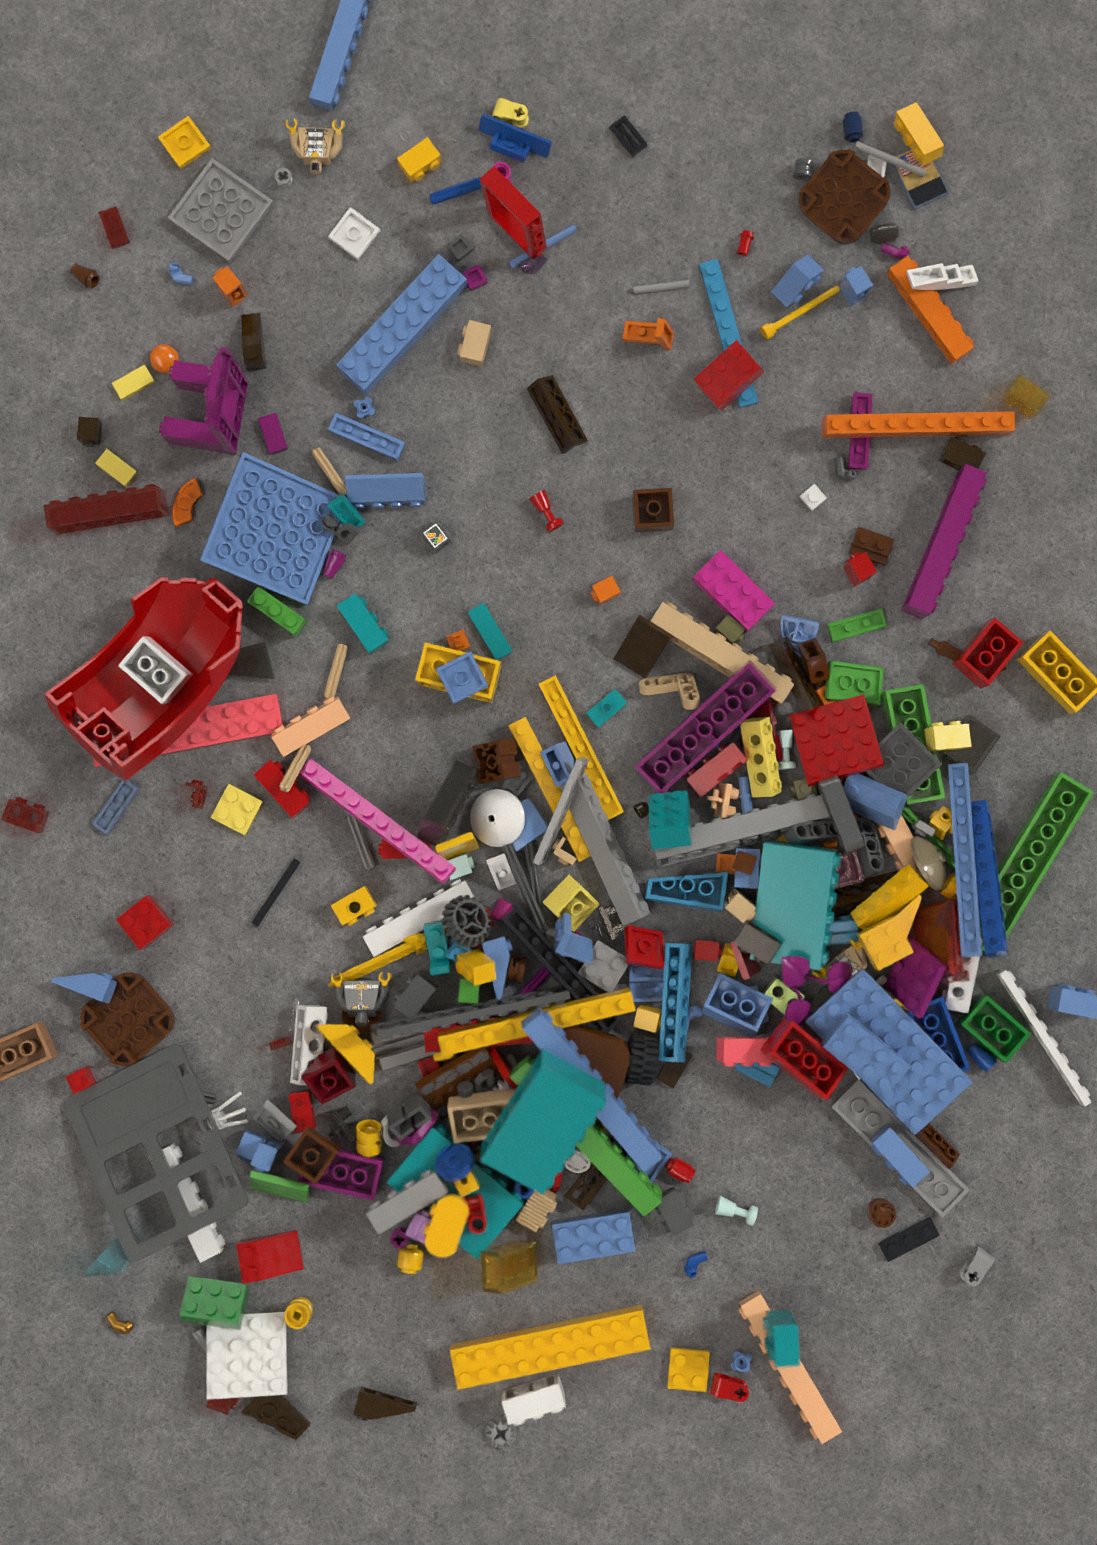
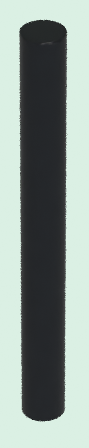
[251,858,300,927]

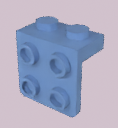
[555,912,593,963]

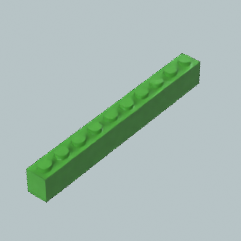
[510,1055,662,1216]

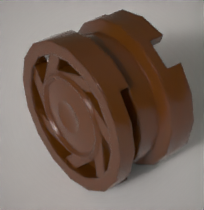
[506,954,527,984]
[867,1198,896,1228]

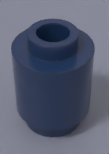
[843,112,863,143]

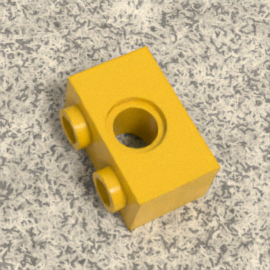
[331,886,377,927]

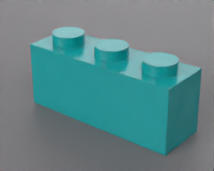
[337,593,390,655]

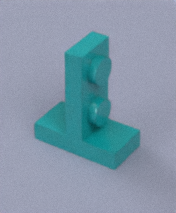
[423,921,452,975]

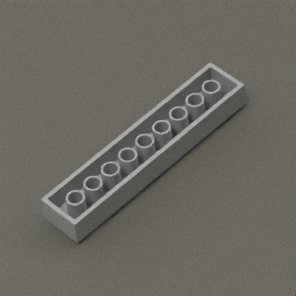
[651,794,831,869]

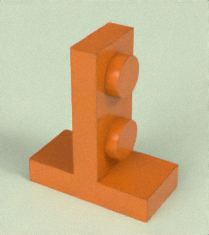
[622,318,674,350]

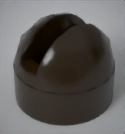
[633,802,649,819]

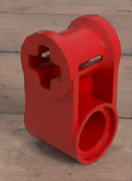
[462,1193,487,1234]
[710,1373,749,1402]

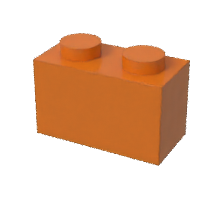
[213,266,248,307]

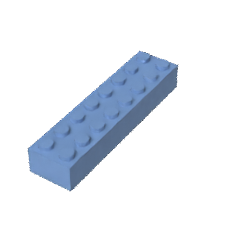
[336,254,468,396]

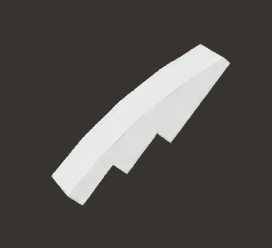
[906,263,979,290]

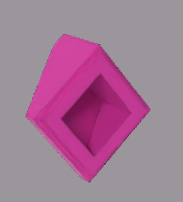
[491,898,512,919]

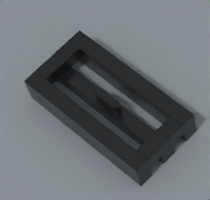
[609,115,648,157]

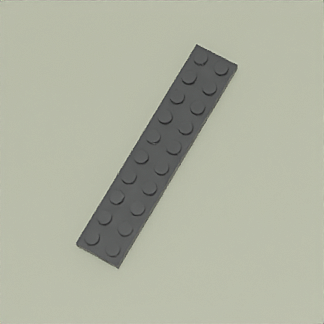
[371,986,570,1041]

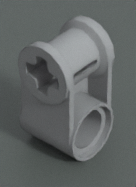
[960,1246,994,1286]

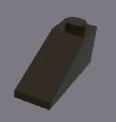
[241,313,267,371]
[353,1386,417,1421]

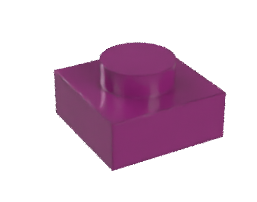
[462,264,488,291]

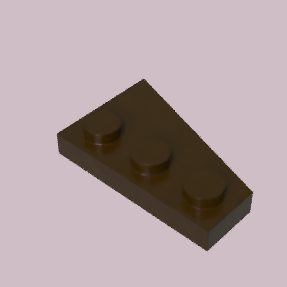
[241,1395,311,1440]

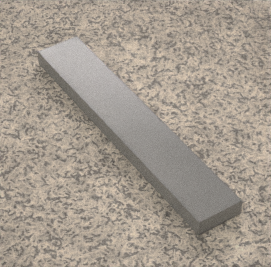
[533,757,589,865]

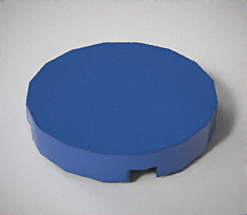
[435,1143,474,1182]

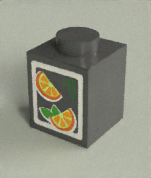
[421,521,451,553]

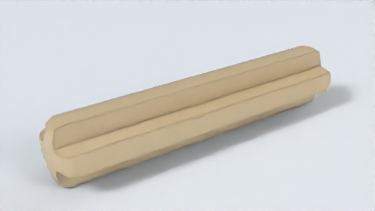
[312,447,347,496]
[324,644,348,698]
[279,744,311,792]

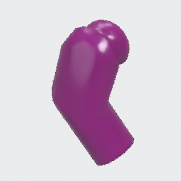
[881,243,910,259]

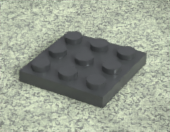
[866,722,942,798]

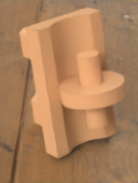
[706,783,739,819]

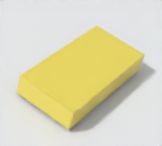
[112,365,155,401]
[95,449,138,487]

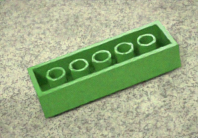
[882,684,945,805]

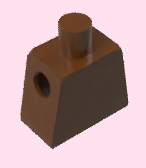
[797,638,830,687]

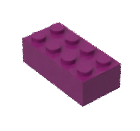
[298,1148,385,1200]

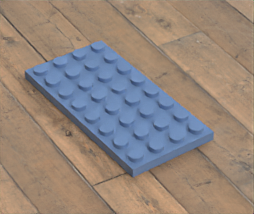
[805,968,973,1135]

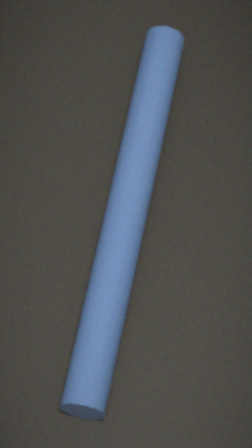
[509,224,577,269]

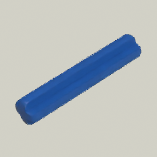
[429,177,482,204]

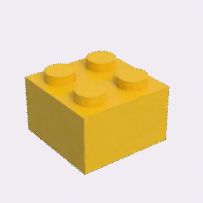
[856,916,913,971]

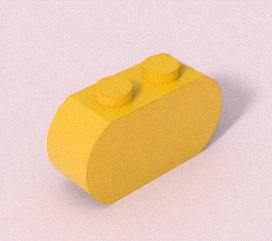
[423,1194,469,1257]

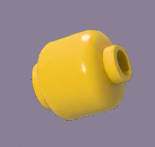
[397,1244,424,1274]

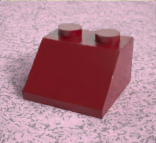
[301,1047,356,1105]

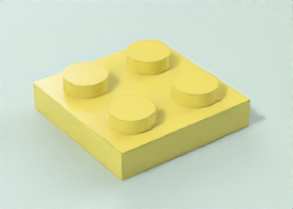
[211,784,263,835]

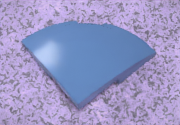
[781,615,820,658]

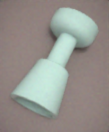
[776,730,796,770]
[715,1196,758,1226]

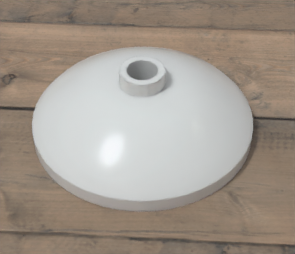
[470,789,525,847]

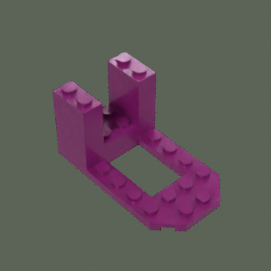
[159,347,249,455]

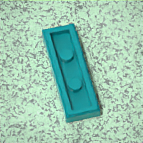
[467,602,513,660]

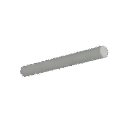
[854,141,927,177]

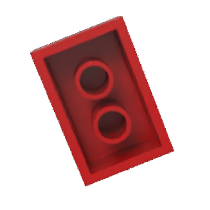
[693,339,764,411]
[952,617,1024,689]

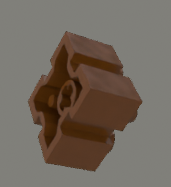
[472,739,521,784]

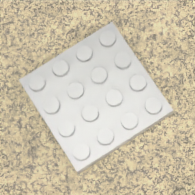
[207,1312,287,1399]

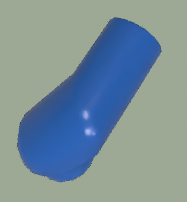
[684,1251,708,1278]

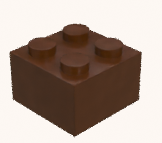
[632,488,674,532]
[283,1126,341,1185]

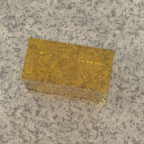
[1002,374,1051,418]

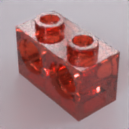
[1,796,50,833]

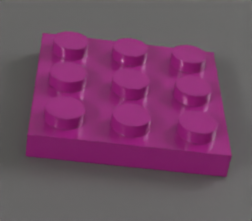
[883,937,946,1018]

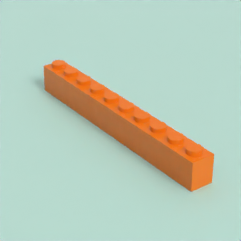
[821,412,1015,438]

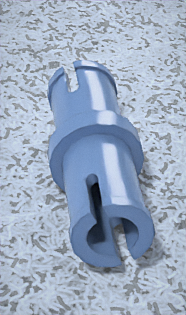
[738,776,753,815]

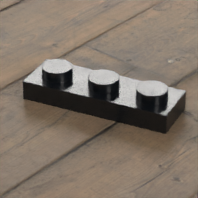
[878,1217,940,1262]

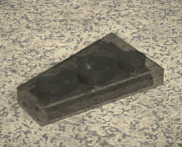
[228,642,275,680]

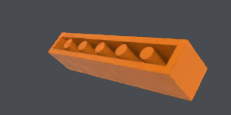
[887,256,974,365]

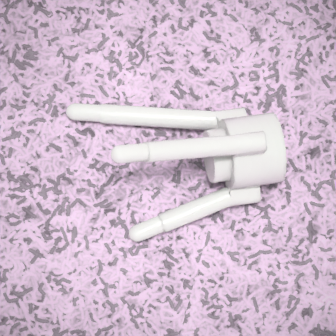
[207,1092,248,1130]

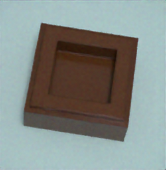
[732,850,757,875]

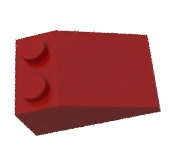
[236,1230,304,1284]

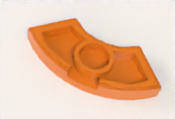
[172,478,204,528]

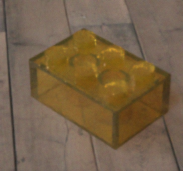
[481,1240,538,1294]

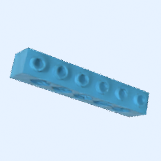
[659,943,692,1062]

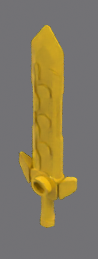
[328,930,447,986]

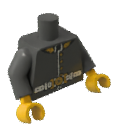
[331,971,392,1027]

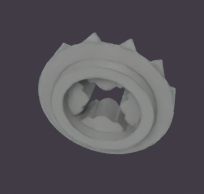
[486,1416,517,1449]

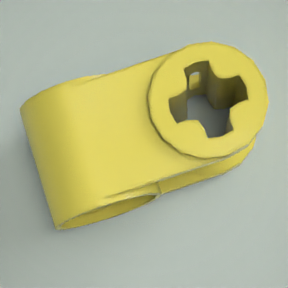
[492,98,529,128]

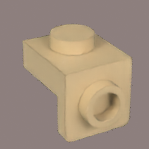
[552,837,577,866]

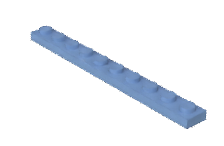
[948,763,982,958]

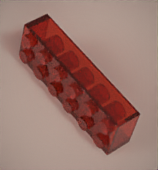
[43,484,169,535]

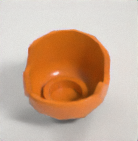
[150,344,179,373]

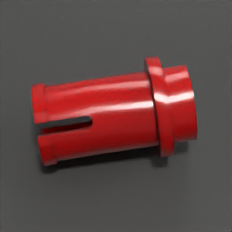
[736,230,754,256]

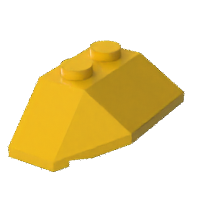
[315,1024,375,1084]

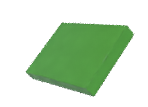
[825,660,884,706]
[250,1170,309,1203]

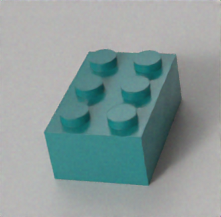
[649,790,692,850]
[763,1310,800,1367]

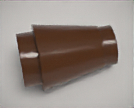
[70,264,100,288]

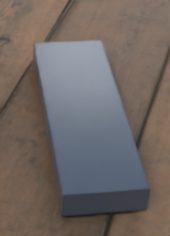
[91,779,140,836]

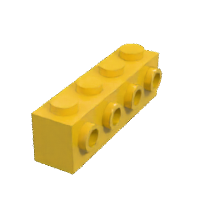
[850,864,930,930]

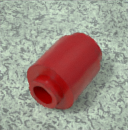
[665,1157,696,1184]

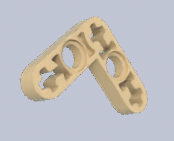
[639,673,700,710]

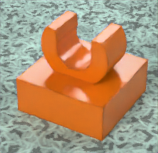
[446,630,471,651]

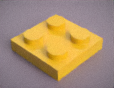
[158,116,211,169]
[667,1347,710,1392]

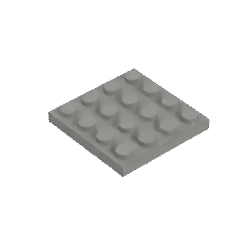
[168,158,274,263]

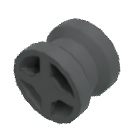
[793,158,814,181]

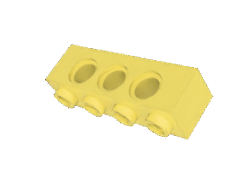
[740,717,782,797]

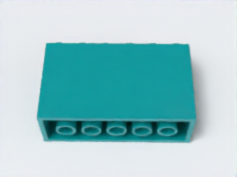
[750,840,842,970]
[480,1049,607,1195]
[387,1123,524,1260]

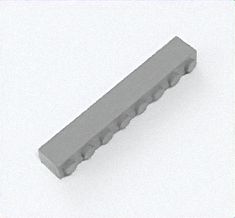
[560,773,650,926]

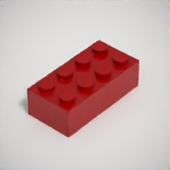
[760,1019,849,1100]

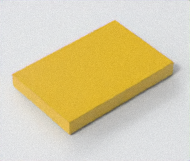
[435,832,480,861]

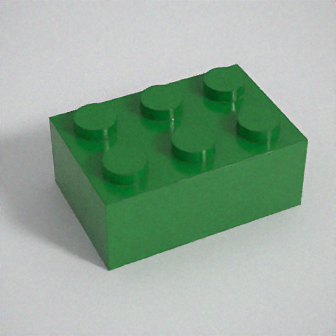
[956,994,1031,1063]
[179,1276,249,1330]

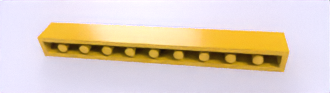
[438,988,636,1056]

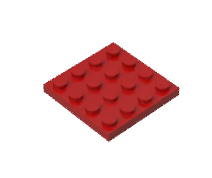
[789,694,884,787]

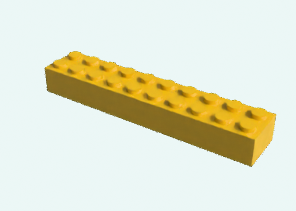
[450,1305,651,1390]

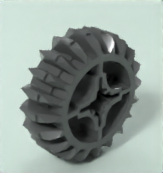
[441,895,493,948]

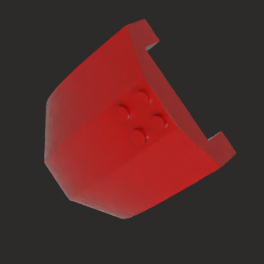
[44,577,243,781]

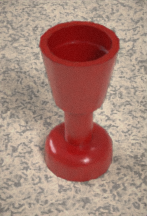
[529,490,564,533]

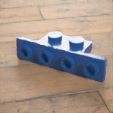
[479,114,552,163]

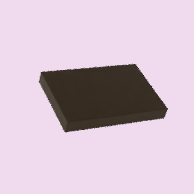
[614,615,672,678]

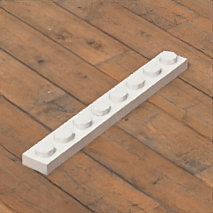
[995,969,1091,1106]

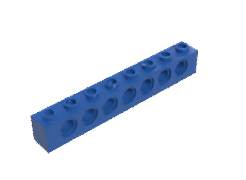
[971,799,1009,958]

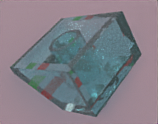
[83,1238,132,1276]

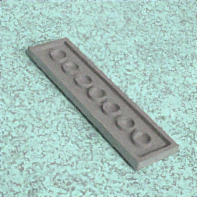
[831,1078,970,1218]

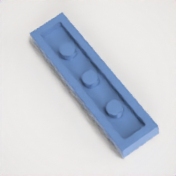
[328,413,405,461]

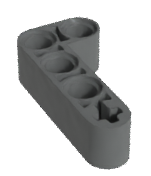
[818,775,864,856]

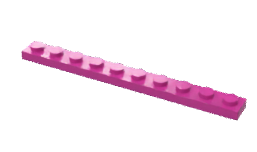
[299,759,456,884]

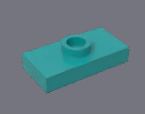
[327,493,366,532]
[586,689,627,728]

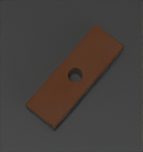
[907,1123,960,1169]

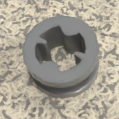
[275,168,293,187]

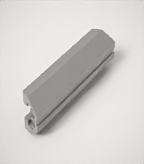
[368,1003,469,1070]

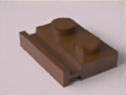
[849,527,894,566]

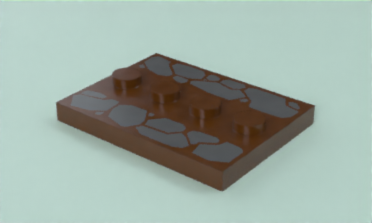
[415,1046,505,1120]

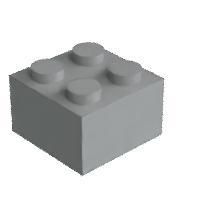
[578,940,629,992]

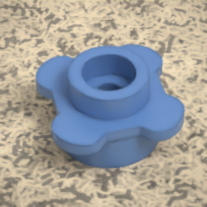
[354,397,375,418]
[731,1351,752,1373]

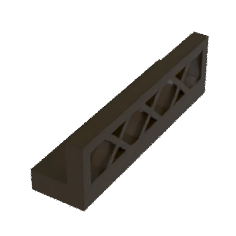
[527,375,588,454]
[770,637,821,711]
[831,870,898,918]
[565,1135,628,1211]

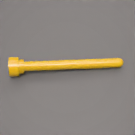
[760,286,840,340]

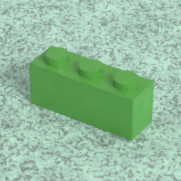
[247,586,307,637]

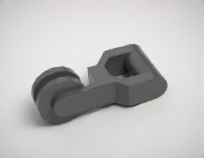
[320,514,360,545]
[457,1069,495,1098]

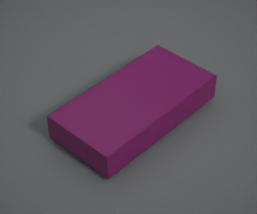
[258,412,288,455]

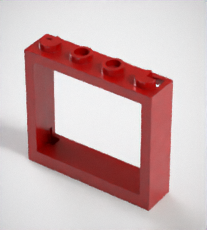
[480,166,547,260]

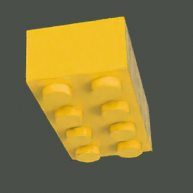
[1016,631,1097,715]

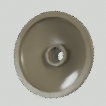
[911,836,947,891]

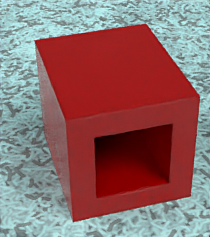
[693,939,722,962]
[65,1066,97,1094]

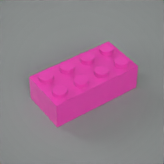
[692,550,775,633]

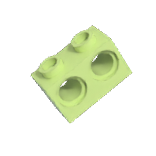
[762,977,805,1015]

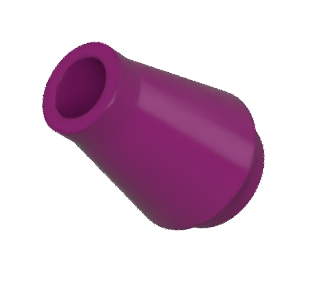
[323,549,347,578]

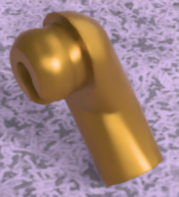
[106,1311,134,1334]

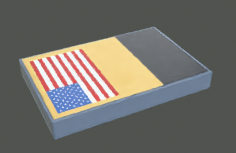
[892,149,949,210]

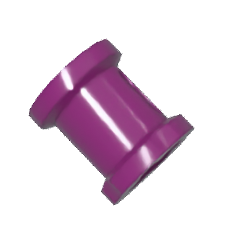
[390,1227,409,1249]

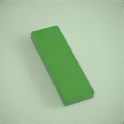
[827,608,887,643]

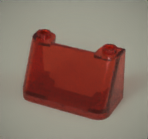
[913,898,969,984]

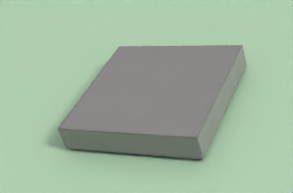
[253,1100,297,1144]

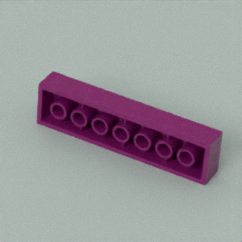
[901,464,987,619]
[635,660,776,793]

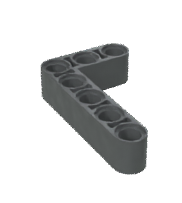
[785,818,884,877]

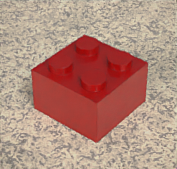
[116,895,174,950]

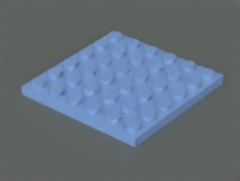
[199,452,340,605]

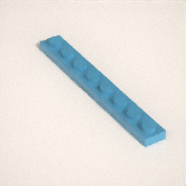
[699,259,758,408]

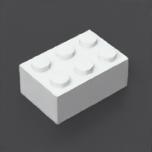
[118,636,193,704]
[501,1373,566,1425]

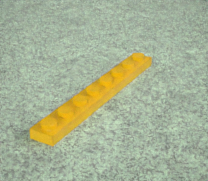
[539,675,624,820]
[508,717,591,862]

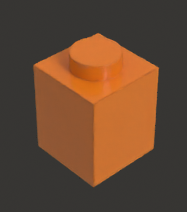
[590,576,621,605]

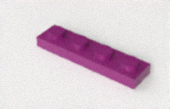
[848,392,872,470]

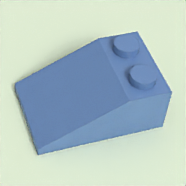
[482,936,513,1000]

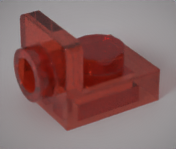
[185,779,208,809]

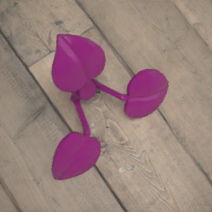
[781,956,853,1026]

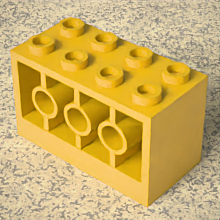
[415,643,502,703]

